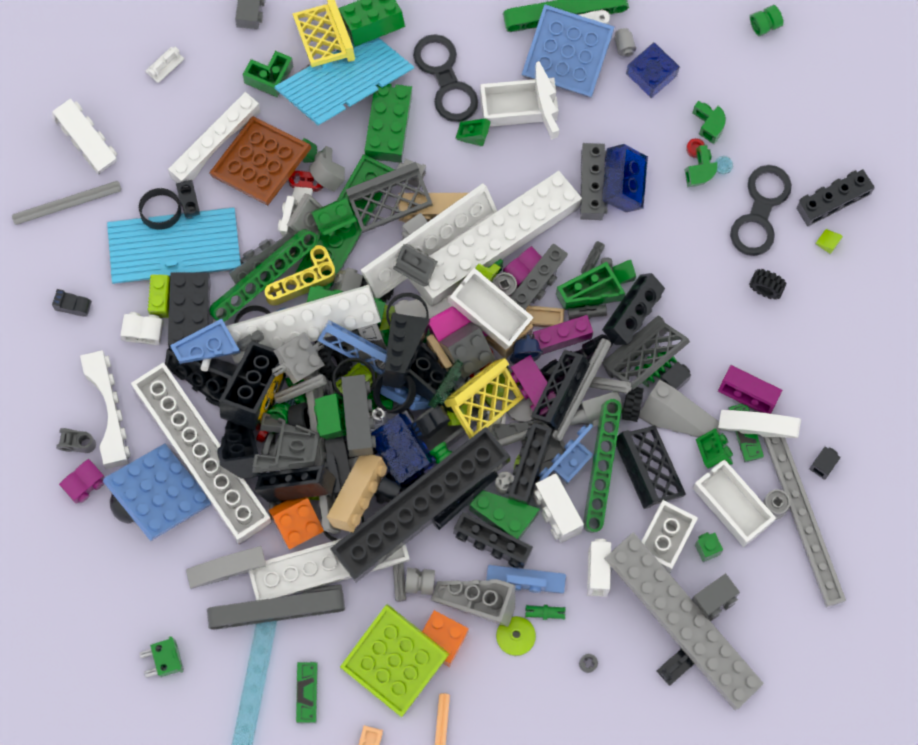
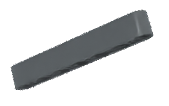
[207,589,345,630]

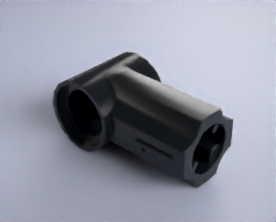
[374,476,401,504]

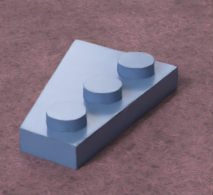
[170,319,240,364]
[380,386,435,411]

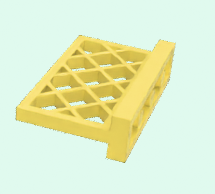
[293,0,355,67]
[443,358,524,439]

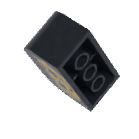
[219,341,286,432]

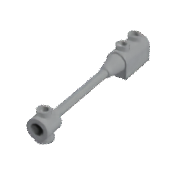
[497,391,624,446]

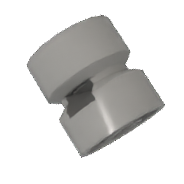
[492,272,517,297]
[763,489,790,520]
[405,567,435,595]

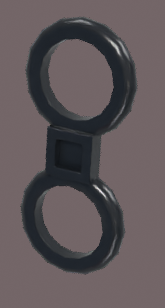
[413,34,478,122]
[730,165,792,256]

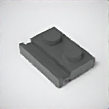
[393,244,438,287]

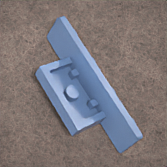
[538,424,594,484]
[486,565,566,594]

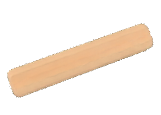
[435,693,450,745]

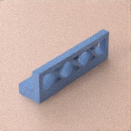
[317,320,386,374]

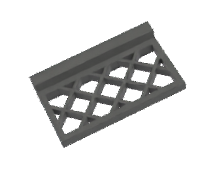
[345,162,433,233]
[602,315,690,390]

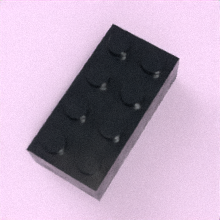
[168,272,211,349]

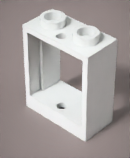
[587,539,611,597]

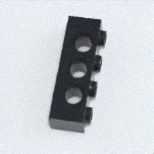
[602,273,665,345]

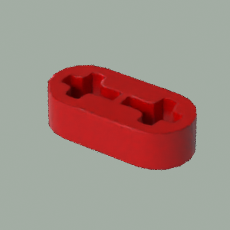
[289,170,323,192]

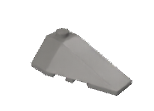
[639,380,720,438]

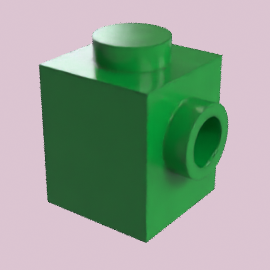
[695,532,723,562]

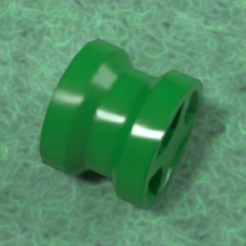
[429,441,453,464]

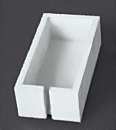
[480,78,559,127]
[446,268,534,350]
[692,460,776,547]

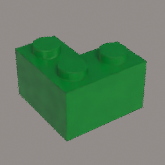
[243,51,293,98]
[314,393,347,440]

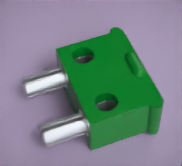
[139,636,184,678]

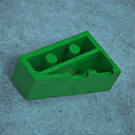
[556,262,625,310]
[469,490,540,540]

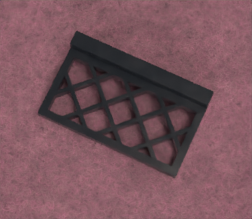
[616,425,686,509]

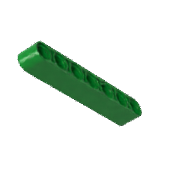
[503,0,629,32]
[209,229,318,322]
[583,399,622,533]

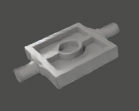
[272,332,324,384]

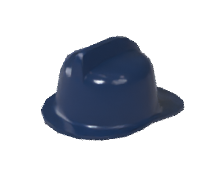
[510,334,543,364]

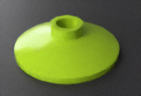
[496,616,536,656]

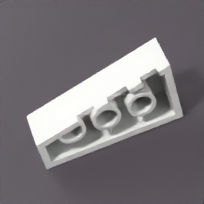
[52,98,117,175]

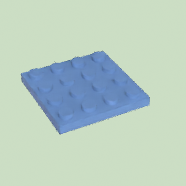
[521,5,615,98]
[103,443,211,541]

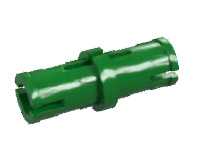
[525,604,566,620]

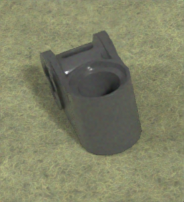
[56,428,96,453]

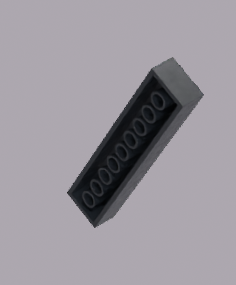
[330,427,511,583]

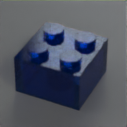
[626,42,680,99]

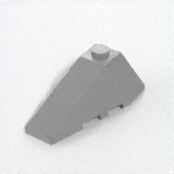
[431,579,515,627]

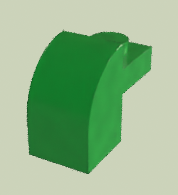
[692,100,726,144]
[684,145,718,187]

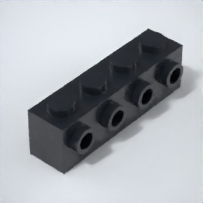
[796,169,875,227]
[507,423,553,505]
[255,465,336,502]
[453,512,533,569]

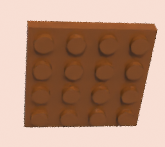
[209,116,311,206]

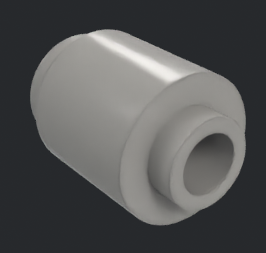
[614,28,636,57]

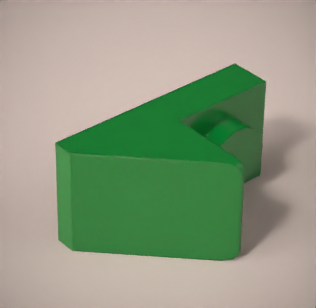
[455,118,491,146]

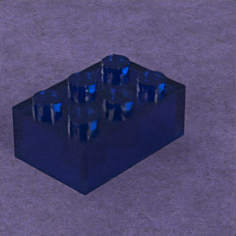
[602,144,648,213]
[371,414,436,485]

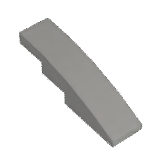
[186,546,266,589]

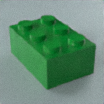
[338,0,405,46]

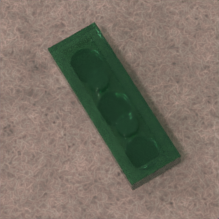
[428,359,464,409]

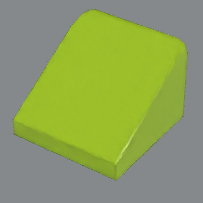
[815,229,843,254]

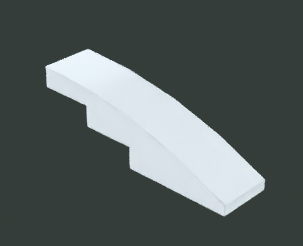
[535,61,559,140]
[718,410,801,438]

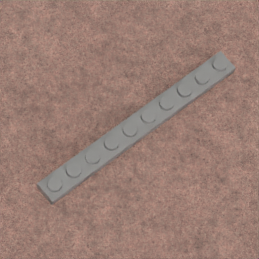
[304,351,341,534]
[763,437,846,608]

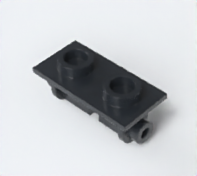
[656,648,695,686]

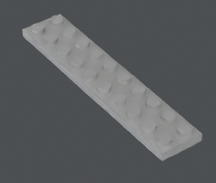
[604,532,764,710]

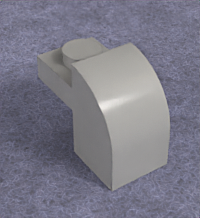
[309,146,345,192]

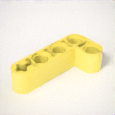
[265,245,335,306]

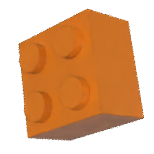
[268,497,324,550]
[422,610,469,667]

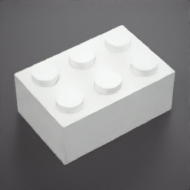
[532,473,584,544]
[642,500,698,574]

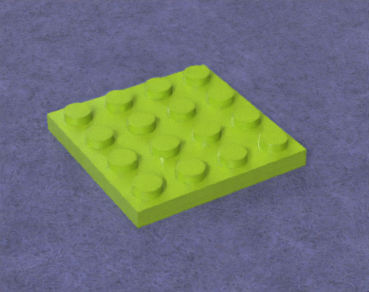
[340,604,450,717]

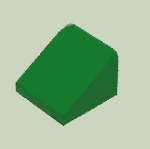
[302,138,317,163]
[612,260,636,284]

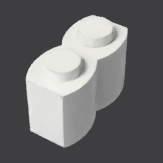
[121,312,163,345]

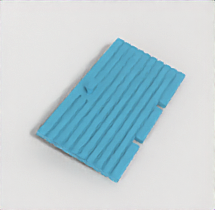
[275,37,414,126]
[107,207,241,284]

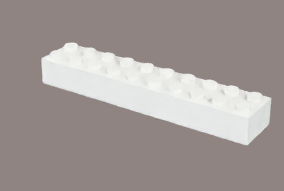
[408,171,582,307]
[131,362,272,545]

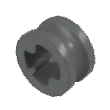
[579,654,598,673]

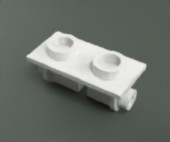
[145,47,184,83]

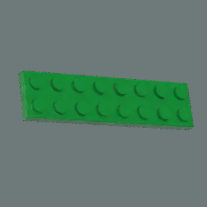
[295,154,395,290]

